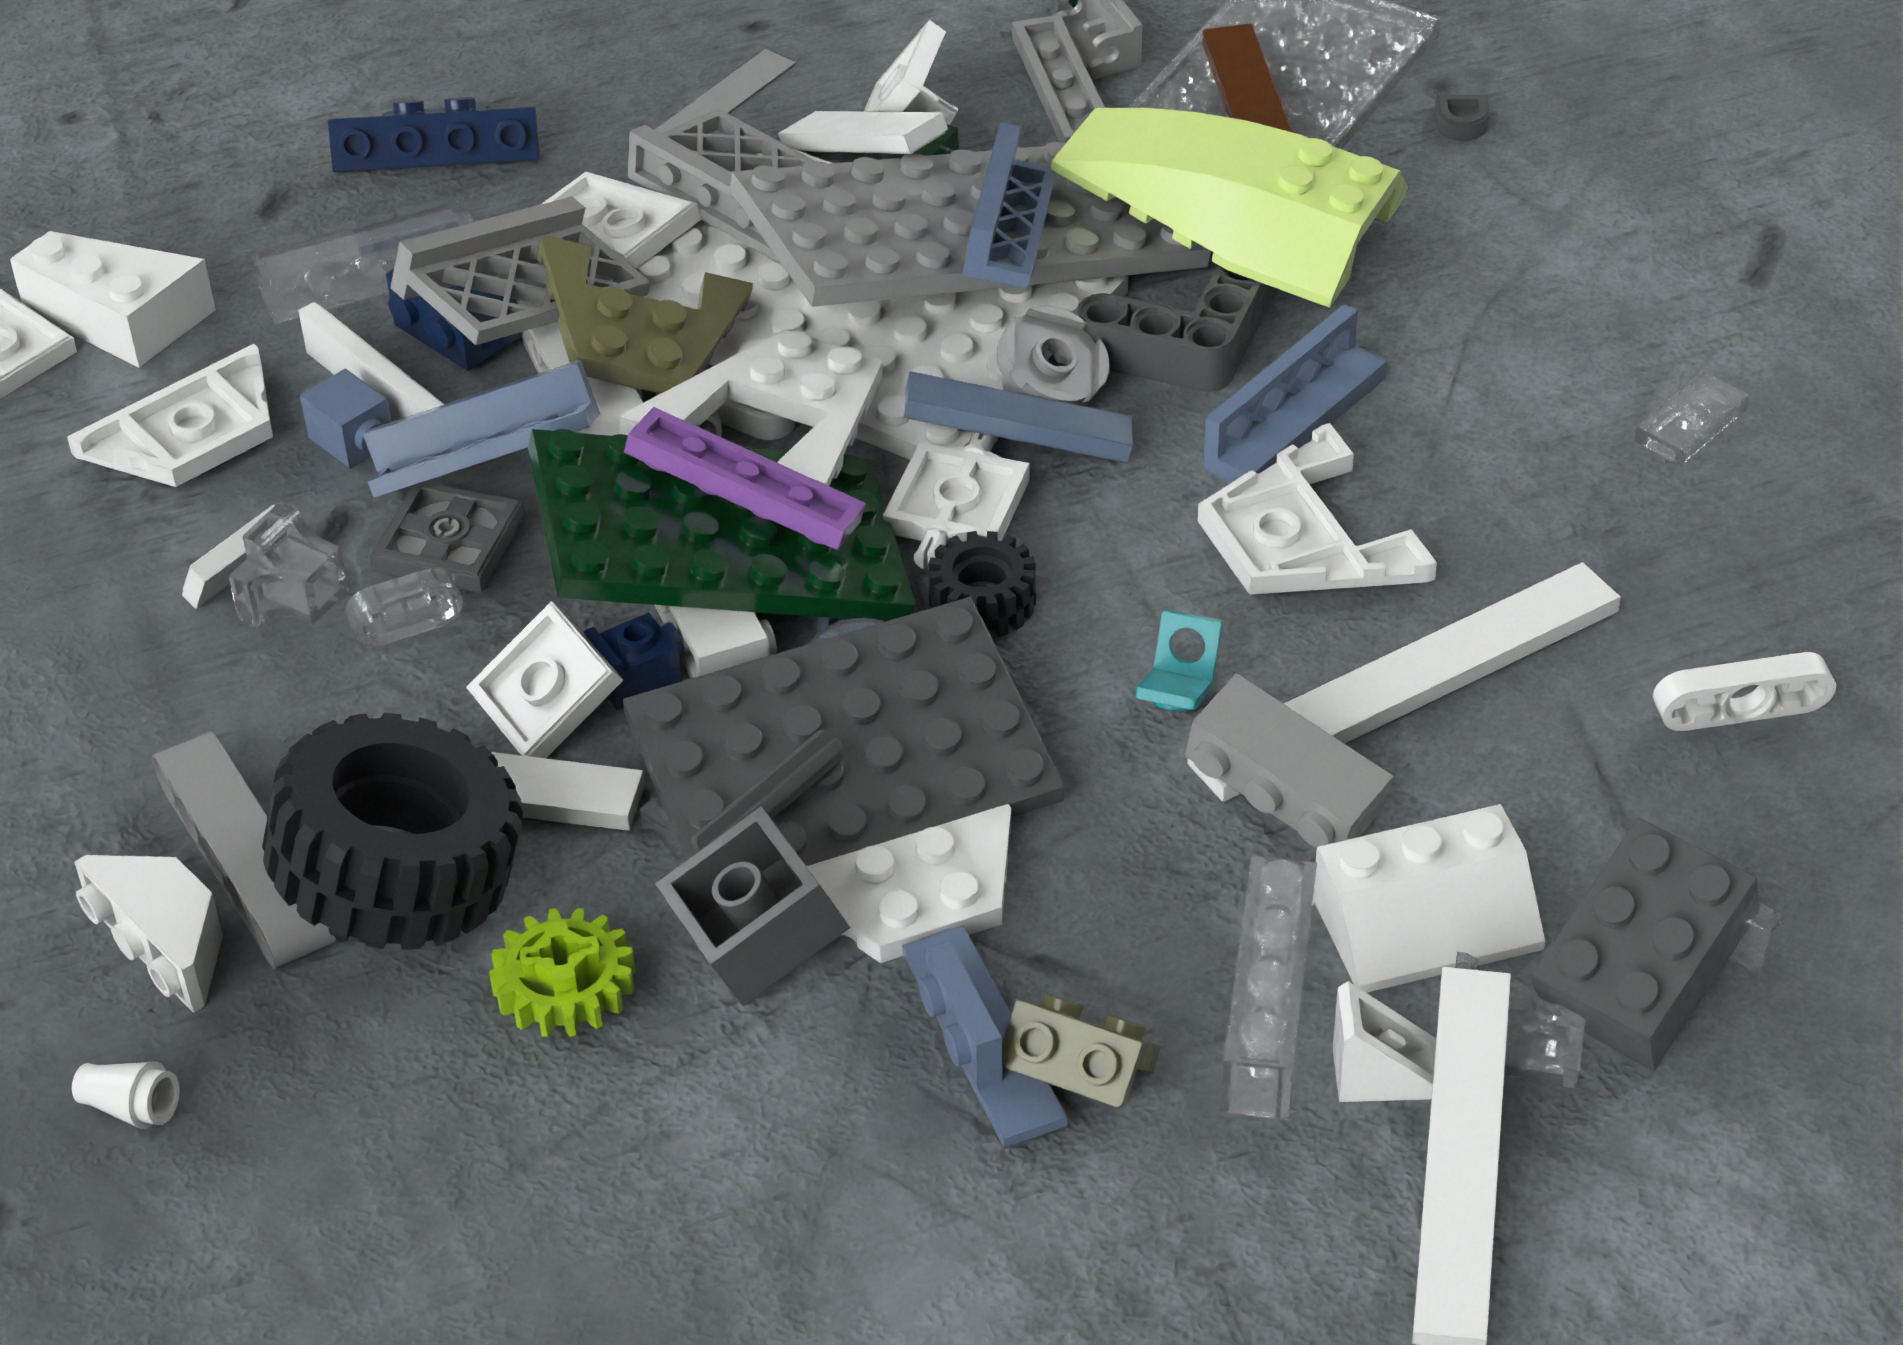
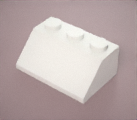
[1313,804,1545,993]

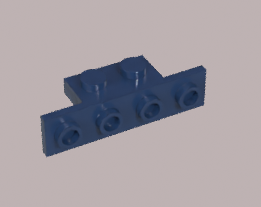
[327,97,540,172]

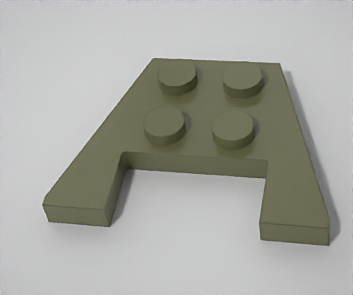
[537,234,753,393]

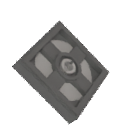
[370,482,525,593]

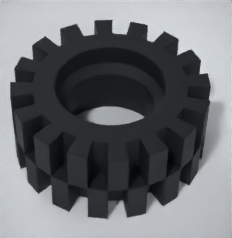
[928,531,1036,637]

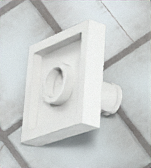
[863,20,958,154]

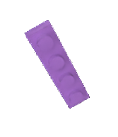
[624,407,866,550]

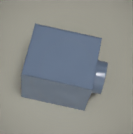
[300,368,391,469]

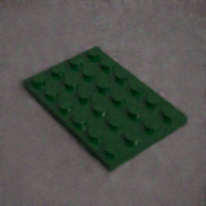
[528,429,916,622]

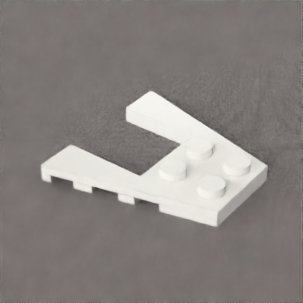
[620,330,883,486]

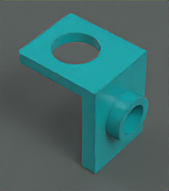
[1135,609,1223,711]

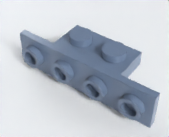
[902,926,1067,1148]

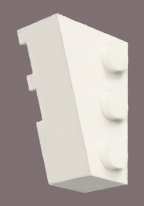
[10,231,216,368]

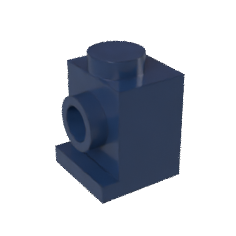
[583,612,684,711]

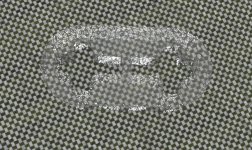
[345,568,463,646]

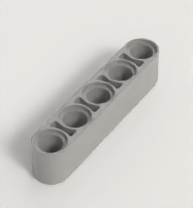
[152,731,336,969]

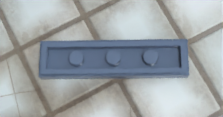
[904,371,1133,462]

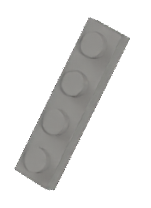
[1012,14,1105,143]

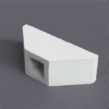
[74,855,223,1013]

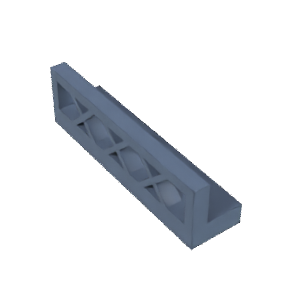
[963,122,1056,289]
[1204,304,1387,483]
[363,360,601,498]

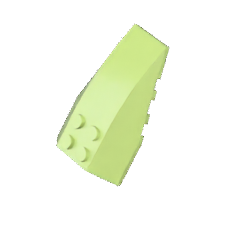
[1051,108,1408,308]

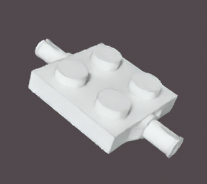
[883,432,1030,570]

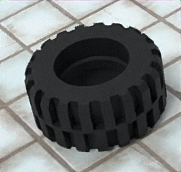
[262,713,523,950]

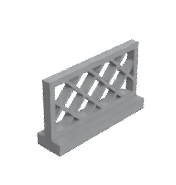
[628,109,815,263]
[390,197,651,345]

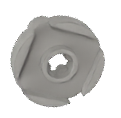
[997,305,1109,407]

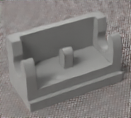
[1051,0,1142,80]

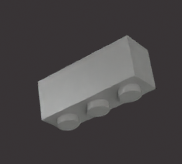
[1185,673,1394,848]

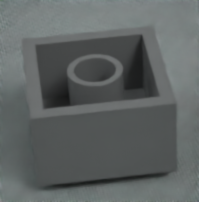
[655,806,851,1006]

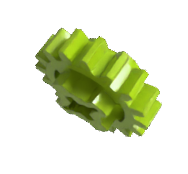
[489,908,636,1037]

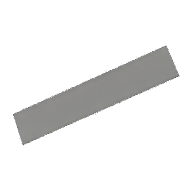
[655,49,796,133]

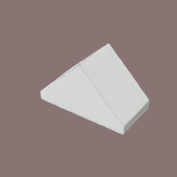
[1333,981,1436,1102]

